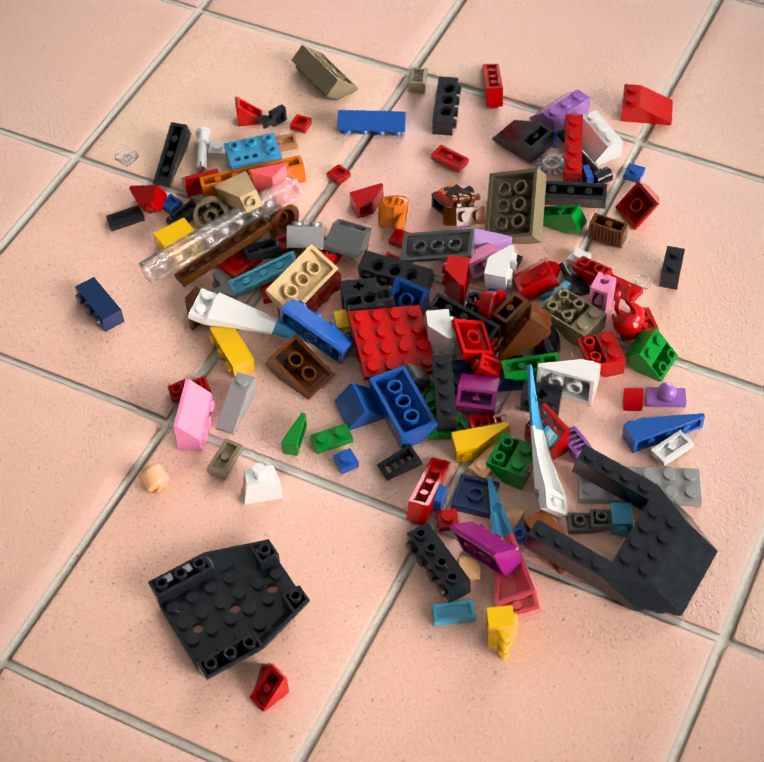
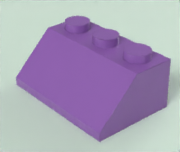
[530,89,590,133]

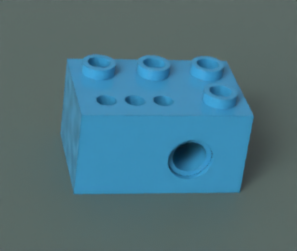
[224,132,282,170]

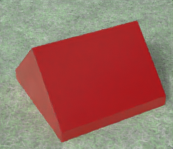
[181,168,219,197]
[451,319,494,364]

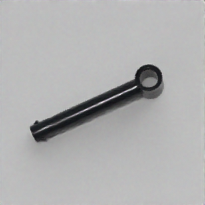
[557,129,613,184]

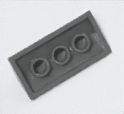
[400,228,475,262]

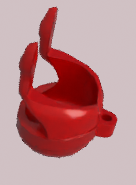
[613,284,648,337]

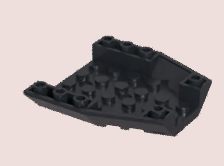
[148,539,310,680]

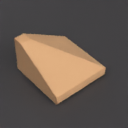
[504,507,525,530]
[459,556,481,580]

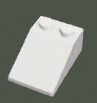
[537,359,601,405]

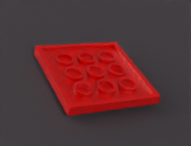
[347,305,433,381]

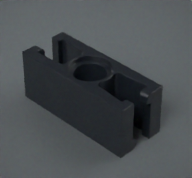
[344,286,395,312]

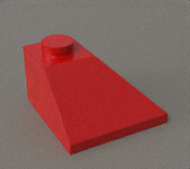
[615,181,660,230]

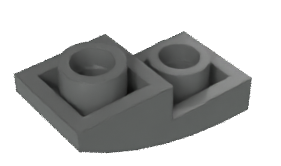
[567,509,612,534]

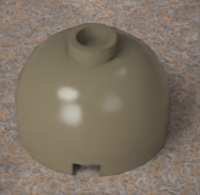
[193,196,229,232]

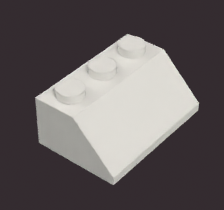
[582,110,623,165]

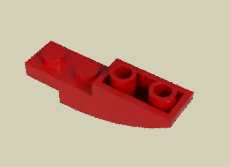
[572,256,643,302]

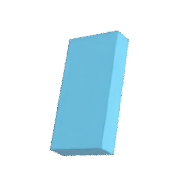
[431,599,476,626]

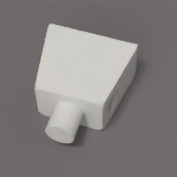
[242,463,283,504]

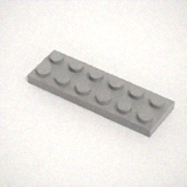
[578,467,702,507]

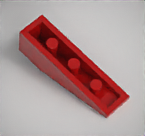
[482,64,503,109]
[406,457,450,525]

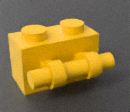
[485,605,519,660]

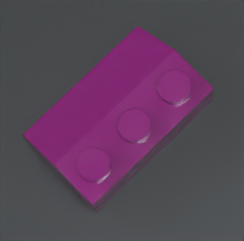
[449,521,522,578]

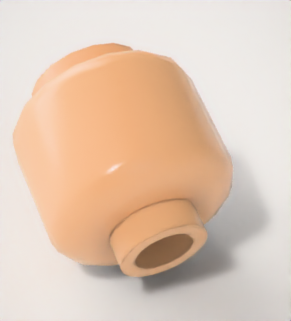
[139,462,169,493]

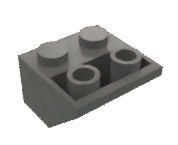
[323,219,372,259]

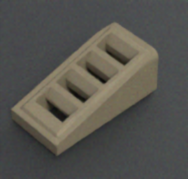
[409,68,428,93]

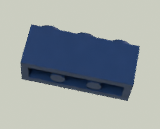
[75,277,124,332]

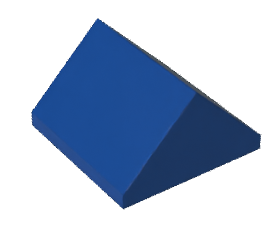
[391,276,430,316]
[334,383,384,430]

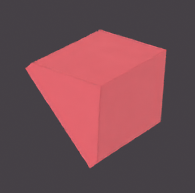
[251,163,290,206]

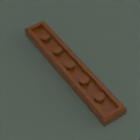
[174,216,273,287]

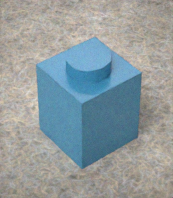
[610,503,634,536]

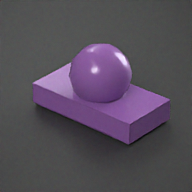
[646,382,687,408]

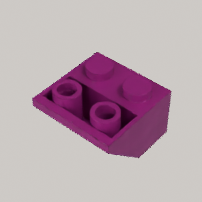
[456,373,500,415]

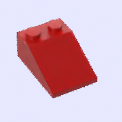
[621,84,673,125]

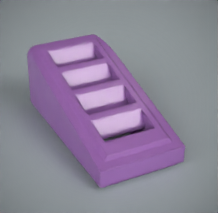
[567,426,593,463]

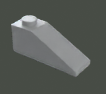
[216,372,257,435]

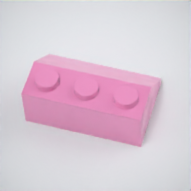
[173,379,215,451]

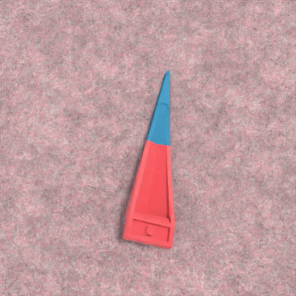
[487,476,542,619]

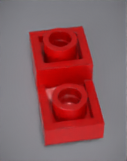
[167,375,212,403]

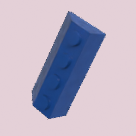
[337,110,407,136]
[280,298,354,364]
[369,365,438,449]

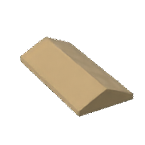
[265,244,338,309]

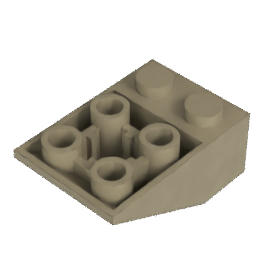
[541,286,607,348]

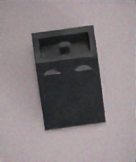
[492,120,554,164]

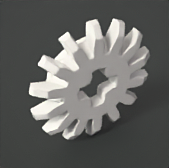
[536,152,564,175]

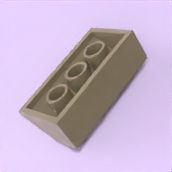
[291,45,358,100]

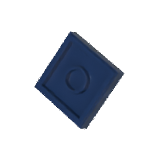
[451,474,500,519]

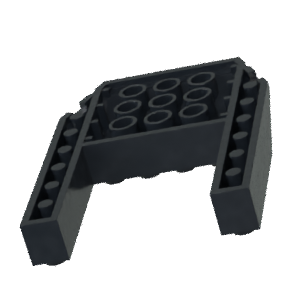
[524,445,718,616]

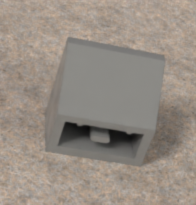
[287,221,326,249]

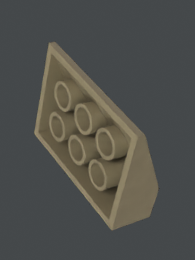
[485,168,547,244]

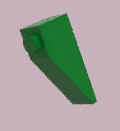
[543,205,587,233]
[501,352,560,382]

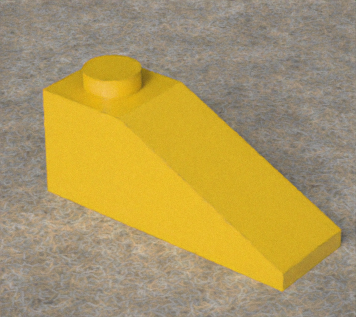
[451,422,510,463]

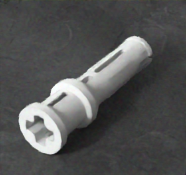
[195,127,211,173]

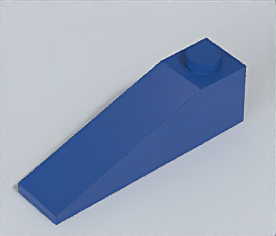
[622,413,705,453]

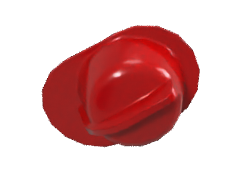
[474,290,506,320]

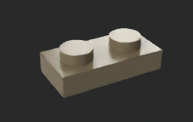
[207,438,243,479]

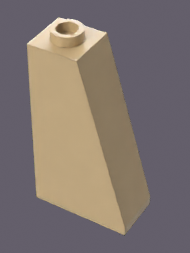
[214,171,263,213]

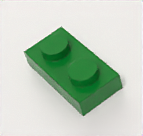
[310,423,354,454]

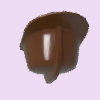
[269,204,299,238]

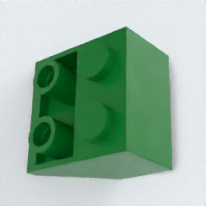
[625,328,678,382]
[486,433,533,490]

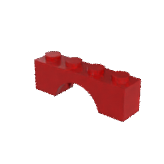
[563,114,583,182]

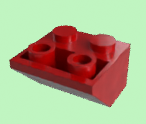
[577,331,626,377]

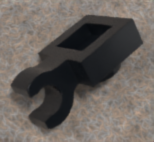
[257,104,287,129]

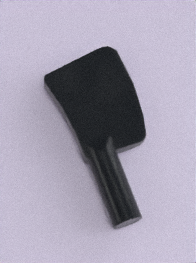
[559,262,590,296]

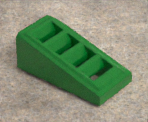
[281,413,307,456]

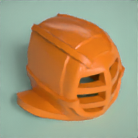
[377,195,409,229]

